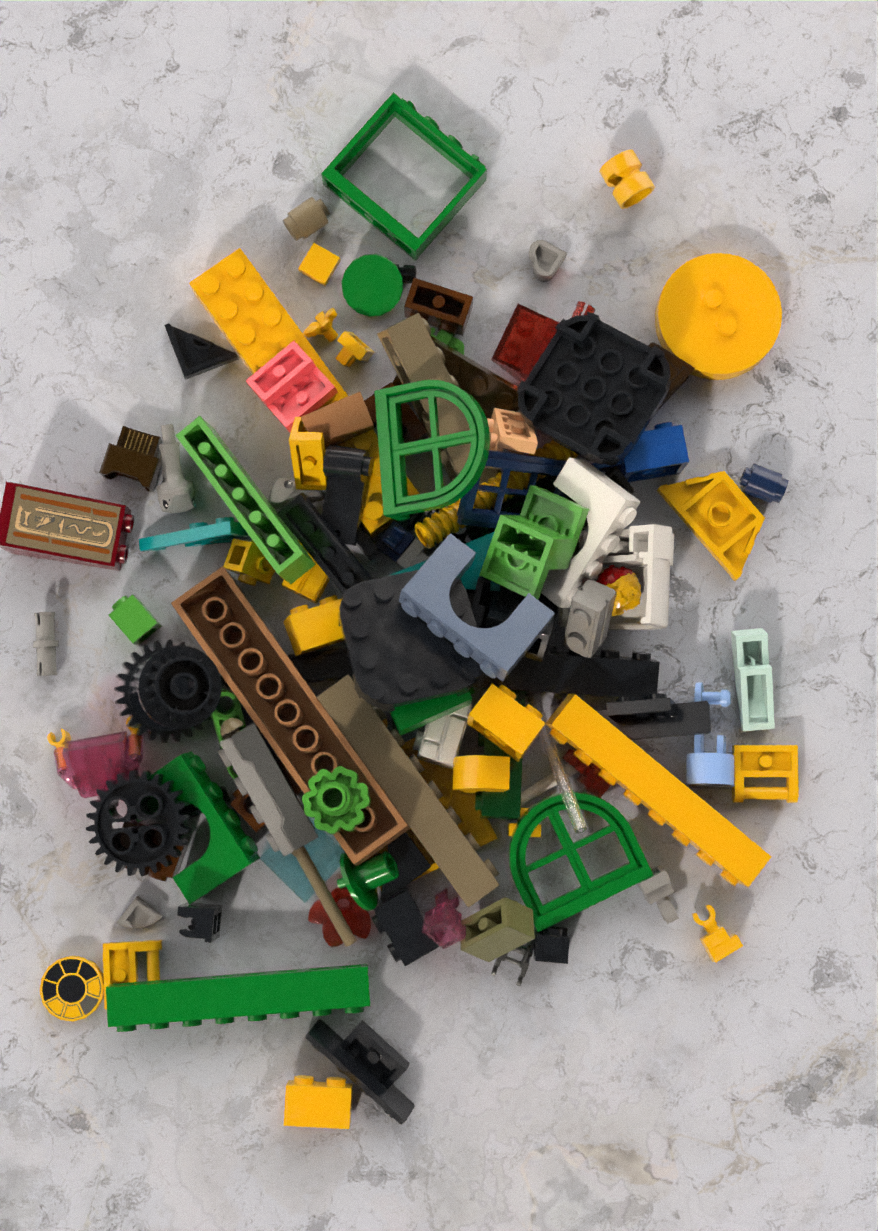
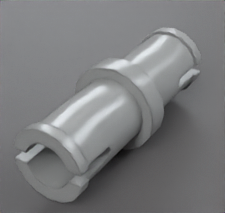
[33,612,59,676]

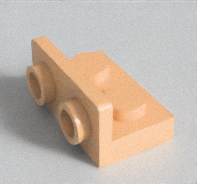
[487,408,538,454]

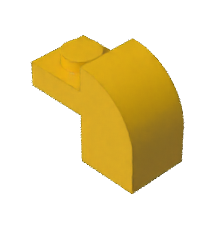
[453,755,510,794]

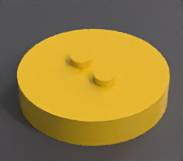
[655,253,782,380]

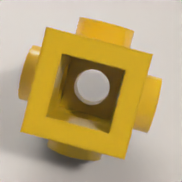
[223,538,275,586]

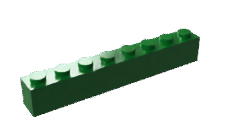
[106,964,370,1032]

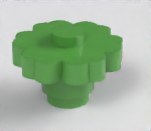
[302,766,371,834]

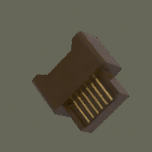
[99,426,162,492]

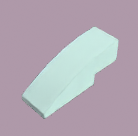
[731,628,775,731]

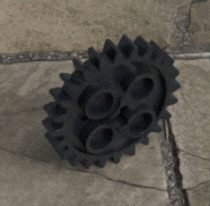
[86,770,192,876]

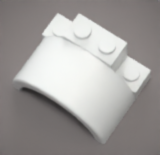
[558,524,674,630]

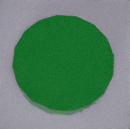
[341,253,403,317]

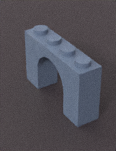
[399,533,555,682]

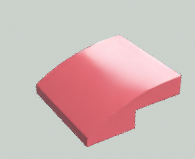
[246,341,338,433]

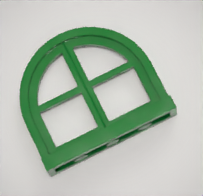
[374,380,490,521]
[508,791,654,932]

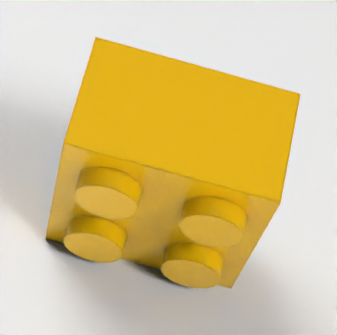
[467,683,545,762]

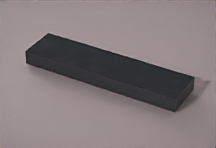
[277,492,373,595]

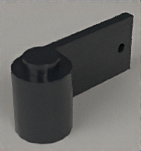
[322,444,374,546]

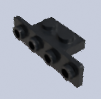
[597,694,711,740]
[305,1019,415,1125]

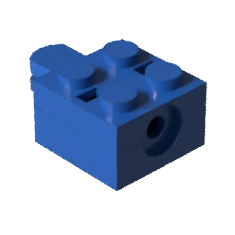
[588,422,689,483]

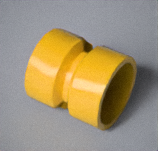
[599,149,655,209]

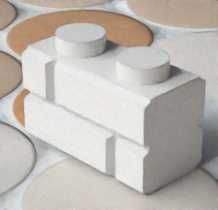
[413,705,472,769]

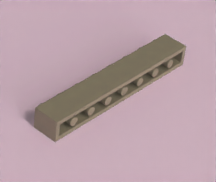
[317,674,500,908]

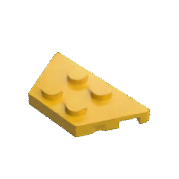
[656,471,765,581]

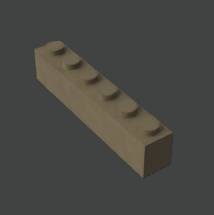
[377,313,501,485]

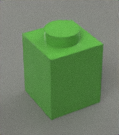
[109,594,162,646]

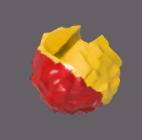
[596,564,641,616]

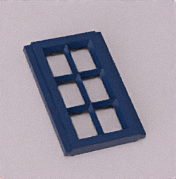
[457,450,567,528]

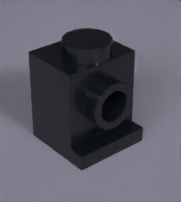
[533,926,570,964]

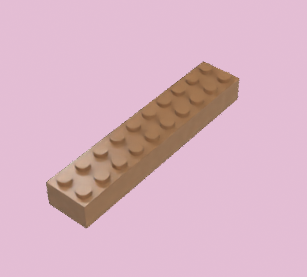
[171,566,410,866]

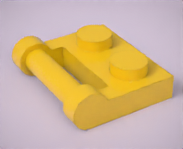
[732,745,799,803]
[103,939,162,1009]

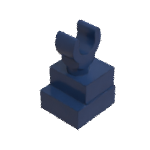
[376,521,415,563]

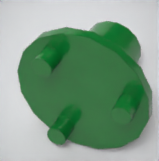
[337,851,399,911]

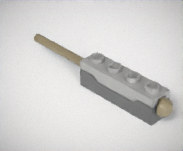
[218,718,357,947]

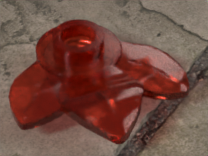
[308,887,371,947]

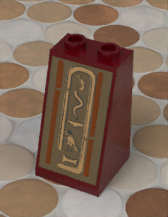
[0,481,134,571]

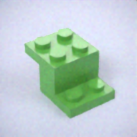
[479,485,589,600]

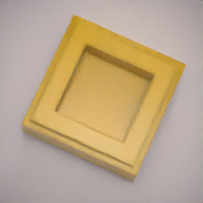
[298,243,341,286]

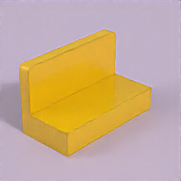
[289,417,328,490]

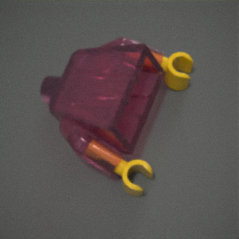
[47,716,144,807]

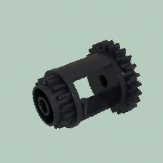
[114,640,222,743]

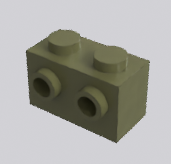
[460,897,535,962]

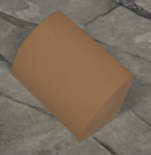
[301,391,374,450]

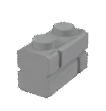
[563,579,616,658]

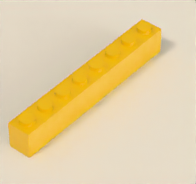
[545,694,772,887]

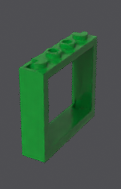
[321,92,487,261]

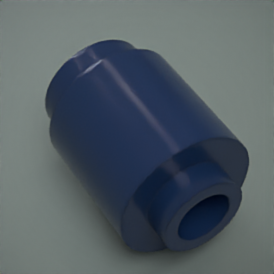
[739,463,789,503]

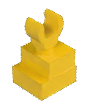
[692,905,743,963]

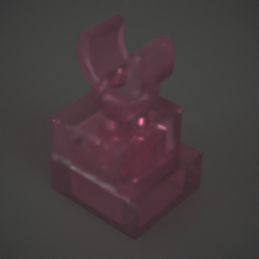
[422,888,466,949]

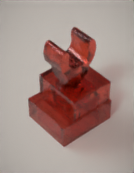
[562,749,611,798]

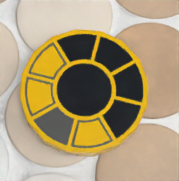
[40,955,104,1022]

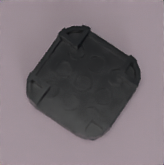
[517,312,671,466]
[338,570,483,711]

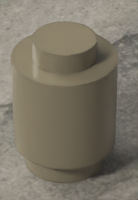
[283,197,330,241]

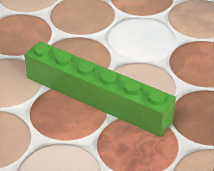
[175,416,316,584]

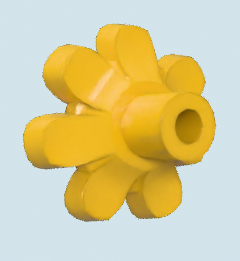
[303,308,339,342]

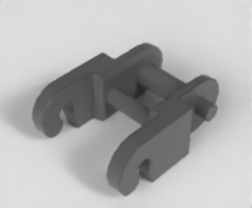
[491,945,533,987]

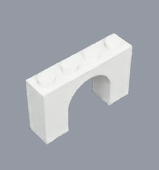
[541,457,641,608]

